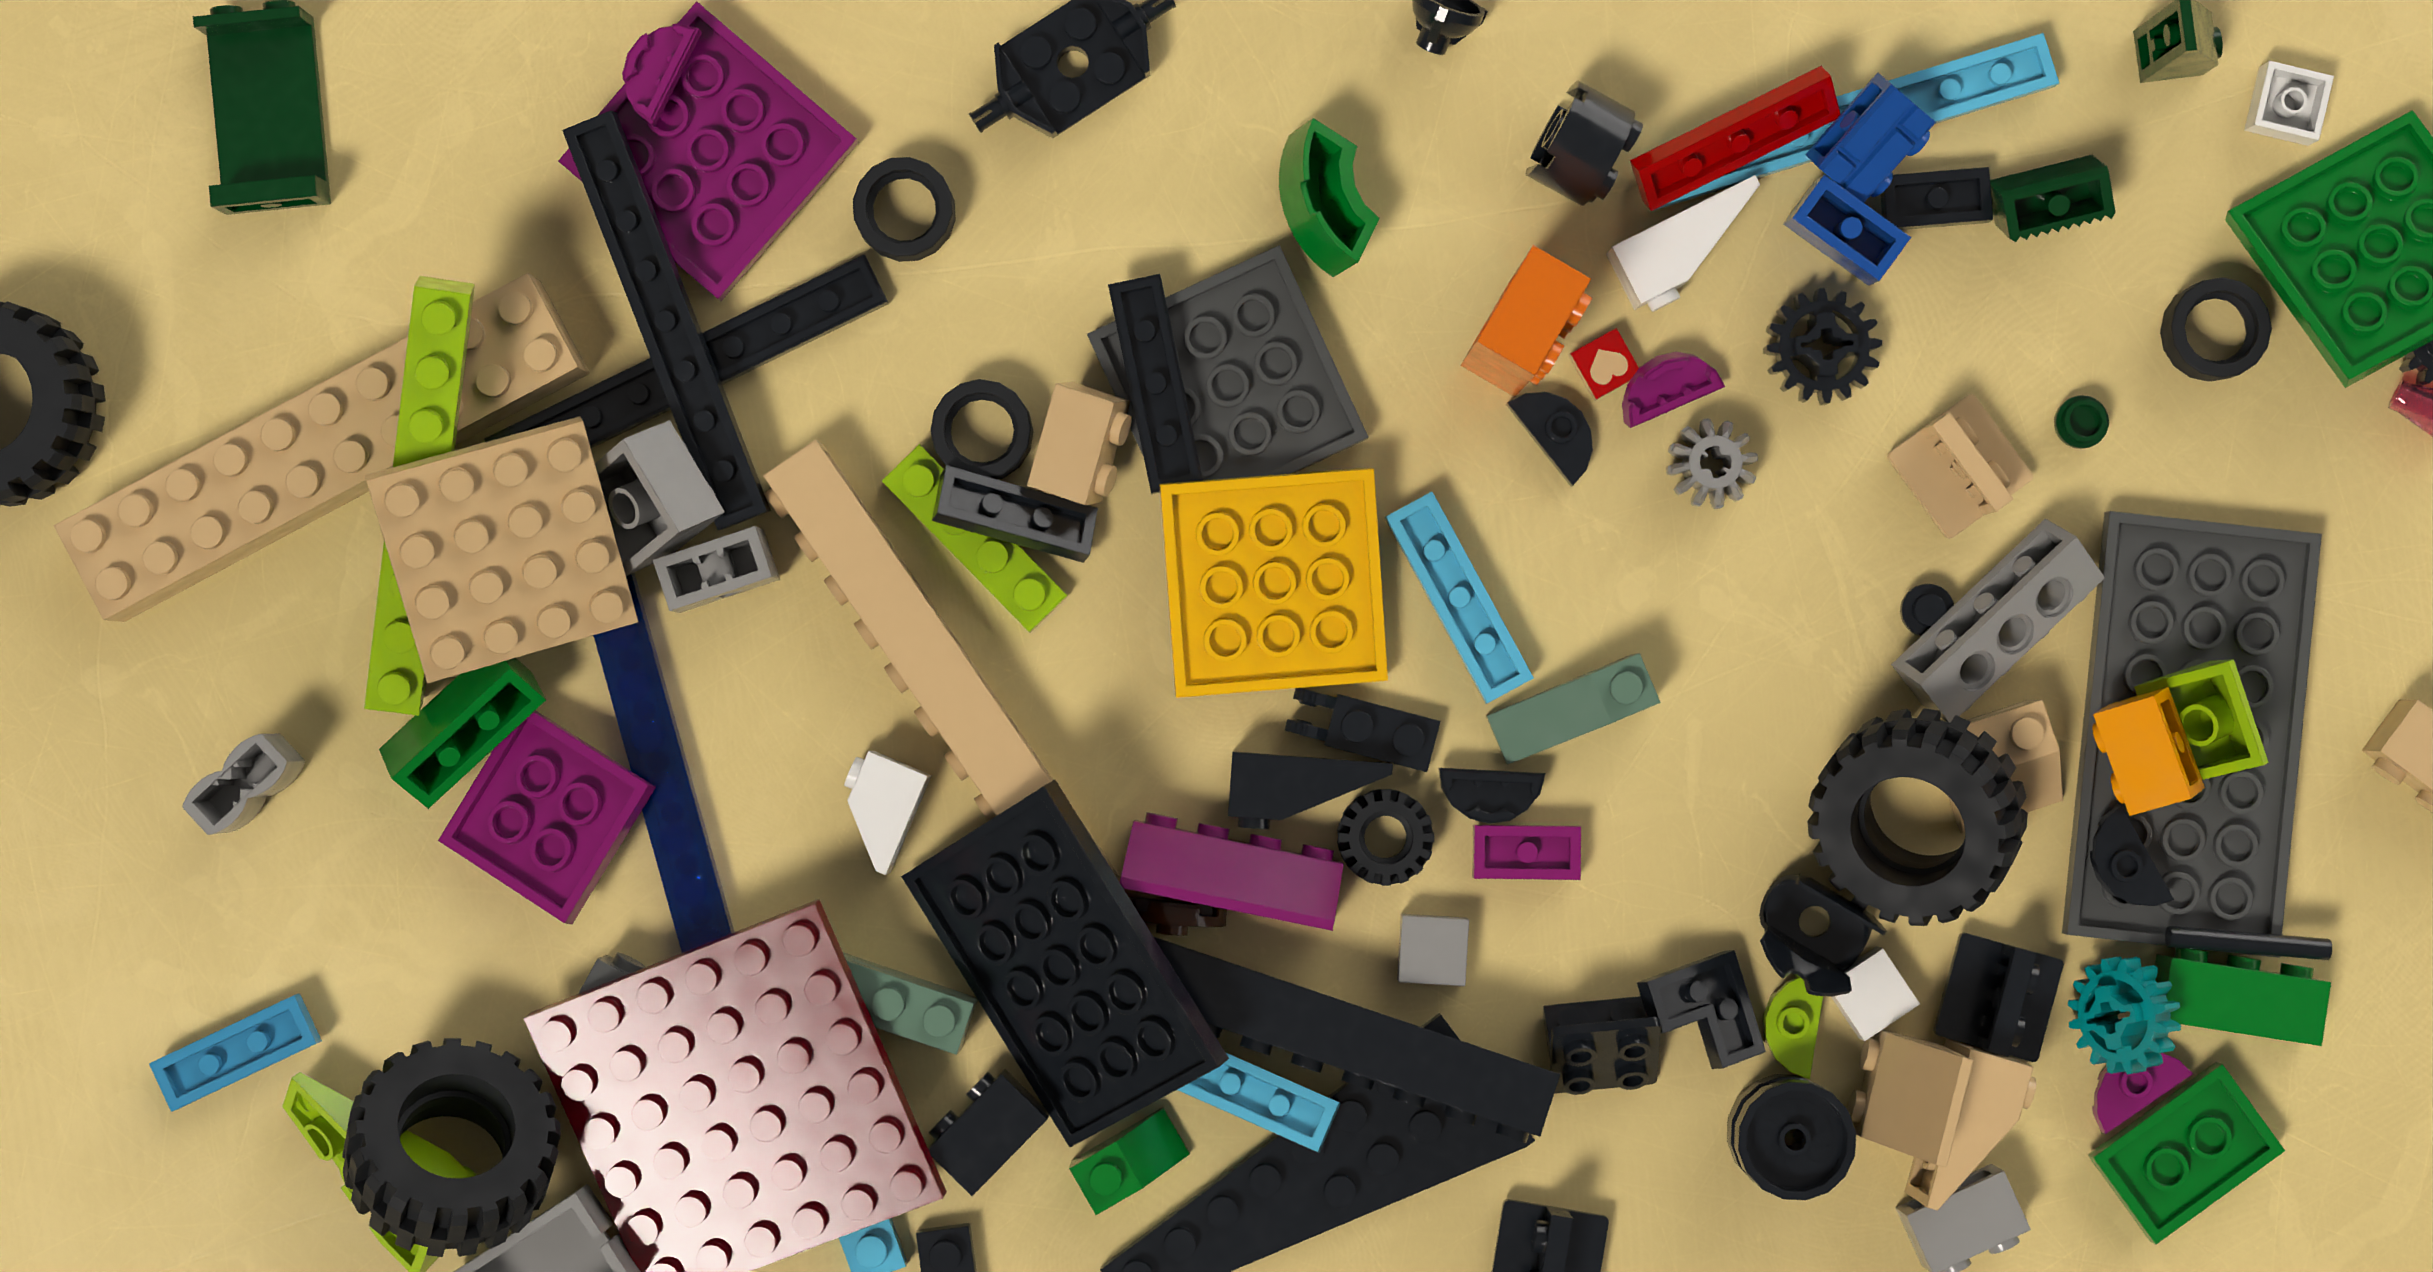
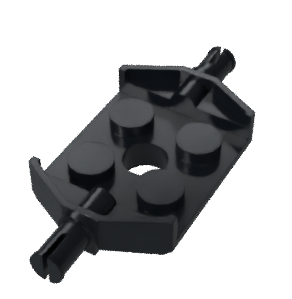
[969,0,1176,138]

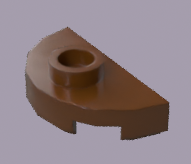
[1129,897,1227,936]

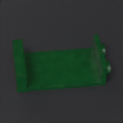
[193,0,331,215]

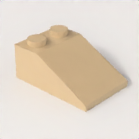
[1847,1029,1974,1168]
[1904,1039,2036,1211]

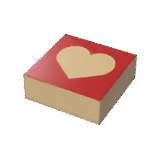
[1568,328,1639,401]

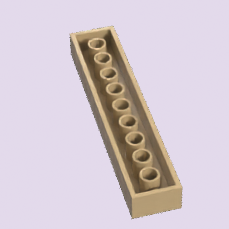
[53,273,590,622]

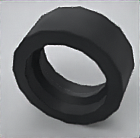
[853,157,956,262]
[2160,277,2272,382]
[931,379,1034,480]

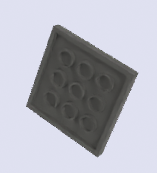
[1087,245,1369,480]

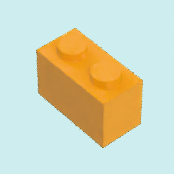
[2092,686,2205,816]

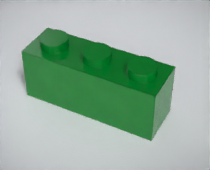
[379,658,546,809]
[2155,948,2331,1046]

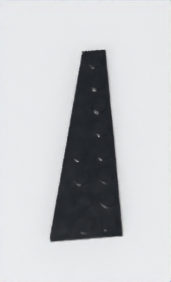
[1100,1013,1535,1272]

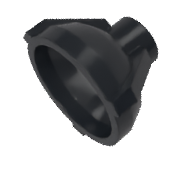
[1412,0,1488,55]

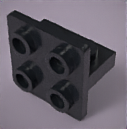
[1933,933,2064,1062]
[1543,996,1661,1095]
[1491,1199,1609,1272]

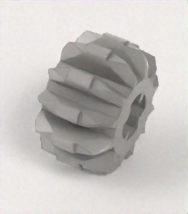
[1666,418,1758,509]

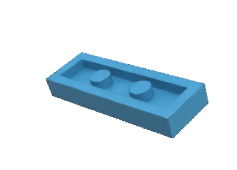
[149,993,322,1112]

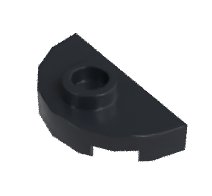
[1506,392,1593,487]
[1438,768,1546,824]
[2090,805,2174,906]

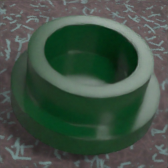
[2054,395,2109,449]

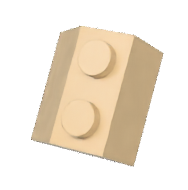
[1948,700,2063,834]

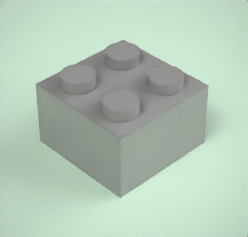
[595,420,725,576]

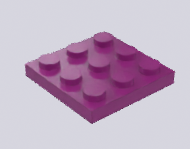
[438,710,656,924]

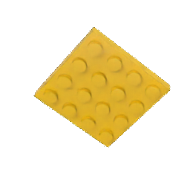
[1160,467,1388,698]

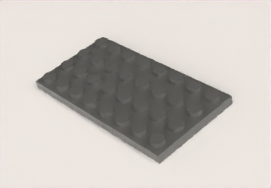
[2062,511,2322,958]

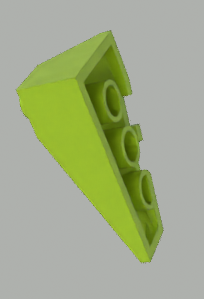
[282,1072,476,1272]

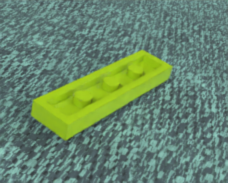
[882,444,1068,633]

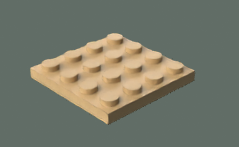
[365,416,638,683]

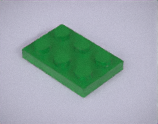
[2088,1062,2285,1245]

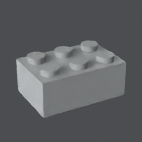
[454,1184,641,1272]

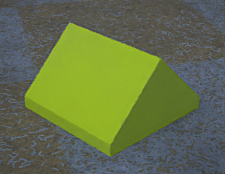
[2134,659,2269,780]

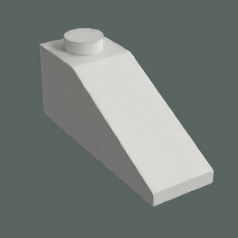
[1606,175,1760,312]

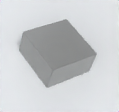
[1397,914,1469,986]

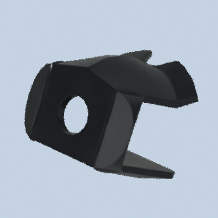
[1759,873,1887,997]

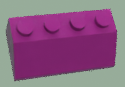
[1120,812,1344,931]

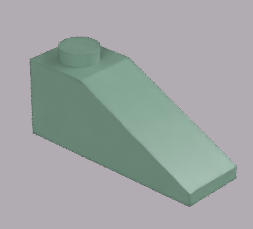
[1486,653,1661,765]

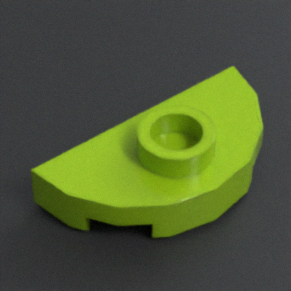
[1763,976,1823,1079]

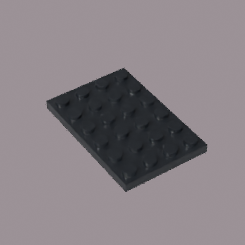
[901,779,1229,1147]

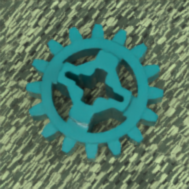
[2067,956,2181,1075]

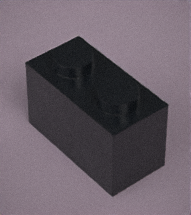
[928,1069,1049,1196]

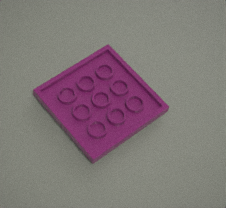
[558,1,859,301]

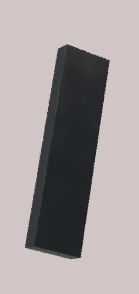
[1108,274,1203,495]

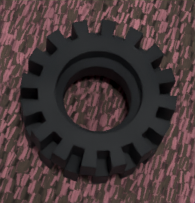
[1337,789,1434,886]

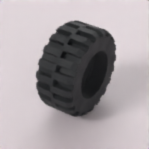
[0,301,106,507]
[1807,708,2028,926]
[342,1038,561,1257]

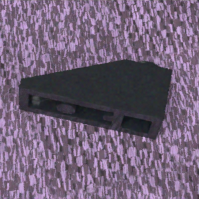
[1228,752,1393,829]

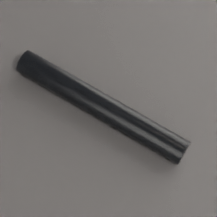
[2165,926,2332,960]

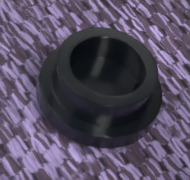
[1900,584,1954,636]

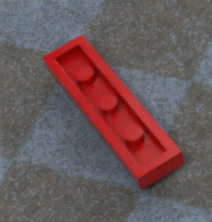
[1630,65,1841,211]

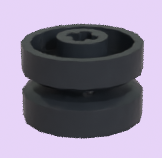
[1727,1074,1856,1200]

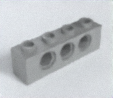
[1891,519,2105,723]

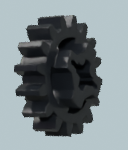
[1763,288,1882,405]

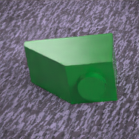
[1069,1107,1190,1215]

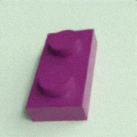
[1472,825,1581,880]

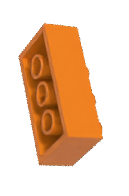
[1460,245,1593,397]

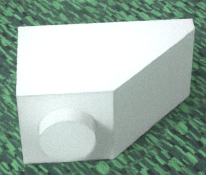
[844,751,932,875]

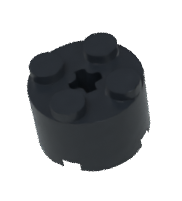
[1525,80,1643,206]

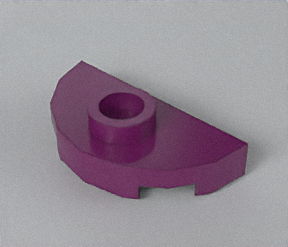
[622,23,702,127]
[1622,351,1725,428]
[2092,1053,2193,1134]

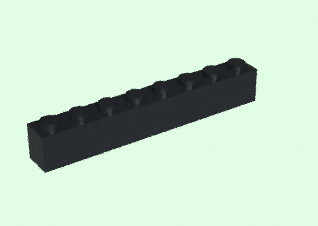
[1153,936,1560,1143]

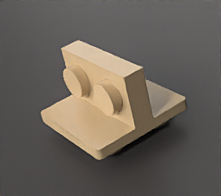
[1887,394,2033,539]

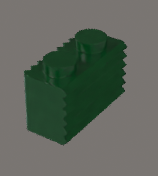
[1990,154,2116,242]

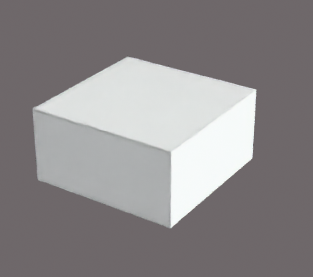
[2244,61,2334,146]
[1831,946,1920,1041]

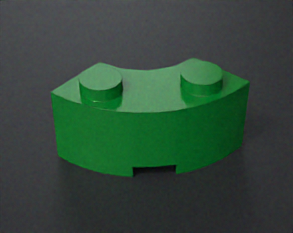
[1279,118,1380,277]

